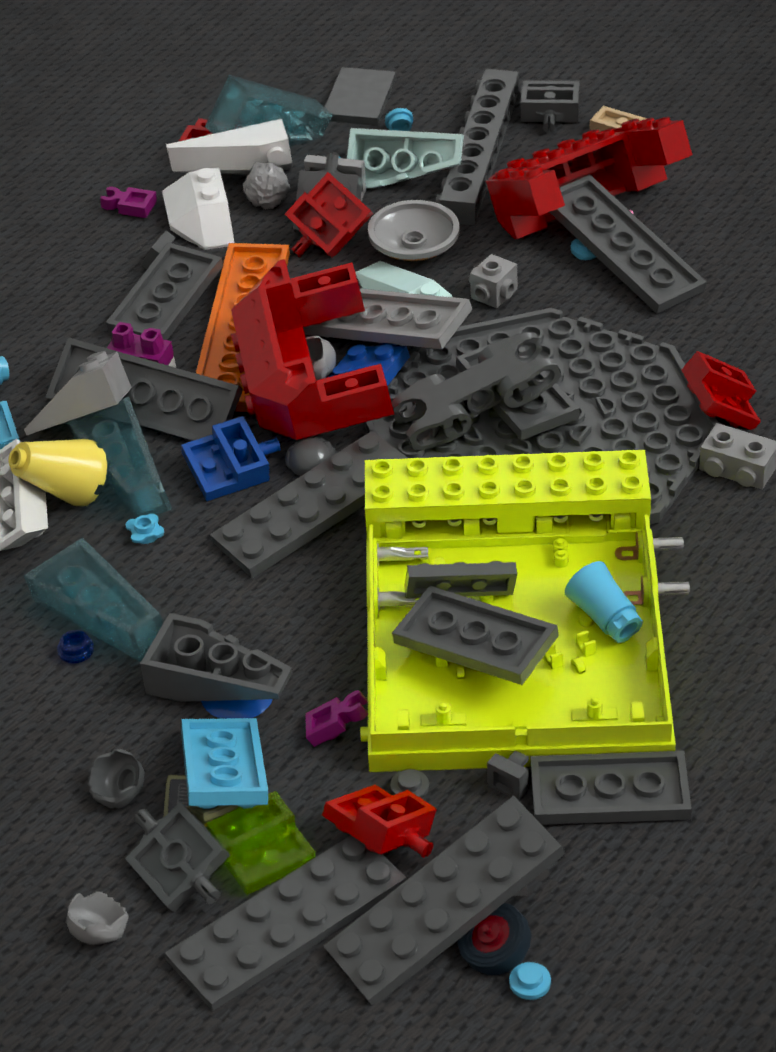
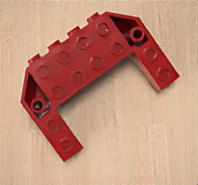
[486,117,692,239]
[231,259,394,440]

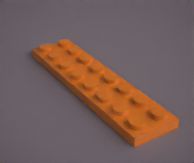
[196,243,290,412]

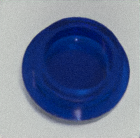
[57,630,94,663]

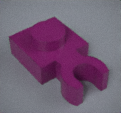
[100,187,157,218]
[306,690,368,747]

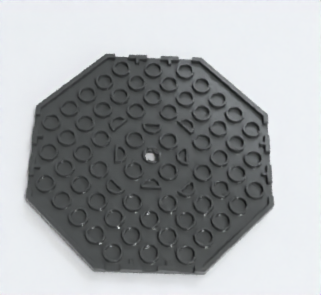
[363,308,719,524]

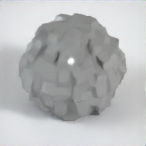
[242,162,290,209]

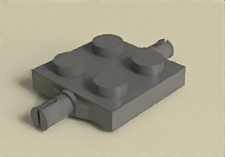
[125,802,231,912]

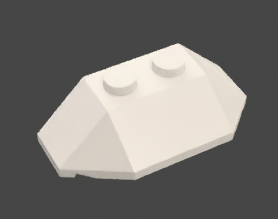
[162,168,234,250]
[0,438,48,551]

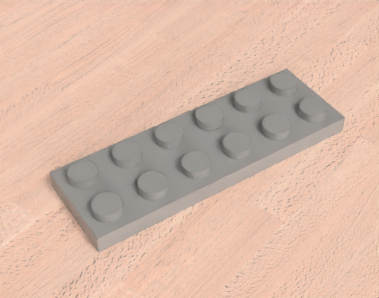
[303,289,472,349]

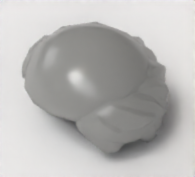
[306,336,336,380]
[66,891,128,945]

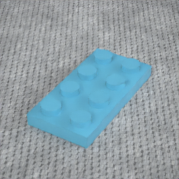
[181,718,268,809]

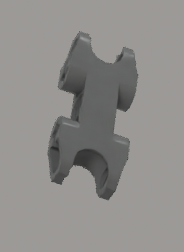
[392,332,561,450]

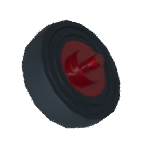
[458,903,532,975]

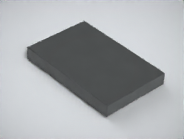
[322,67,396,125]

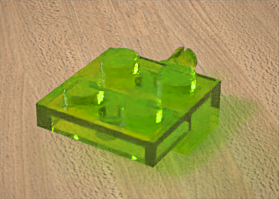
[207,790,315,895]

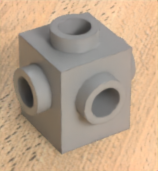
[469,254,518,308]

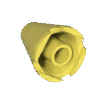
[8,439,107,506]

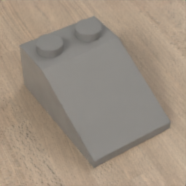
[24,351,132,436]

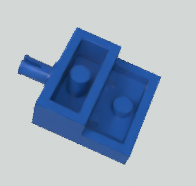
[181,416,281,501]

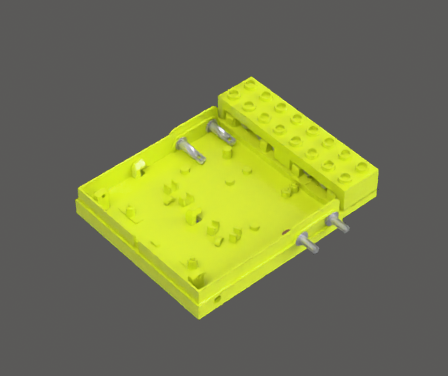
[360,450,690,772]

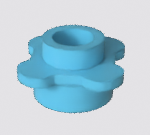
[126,514,164,544]

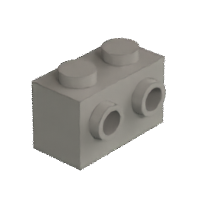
[699,423,776,490]

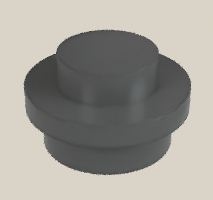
[391,769,429,799]

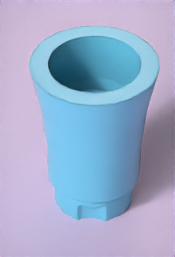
[565,561,643,643]

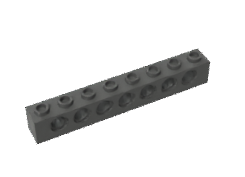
[435,69,519,225]

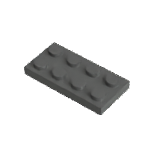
[106,242,223,340]
[456,336,580,440]
[392,586,559,685]
[530,751,692,825]

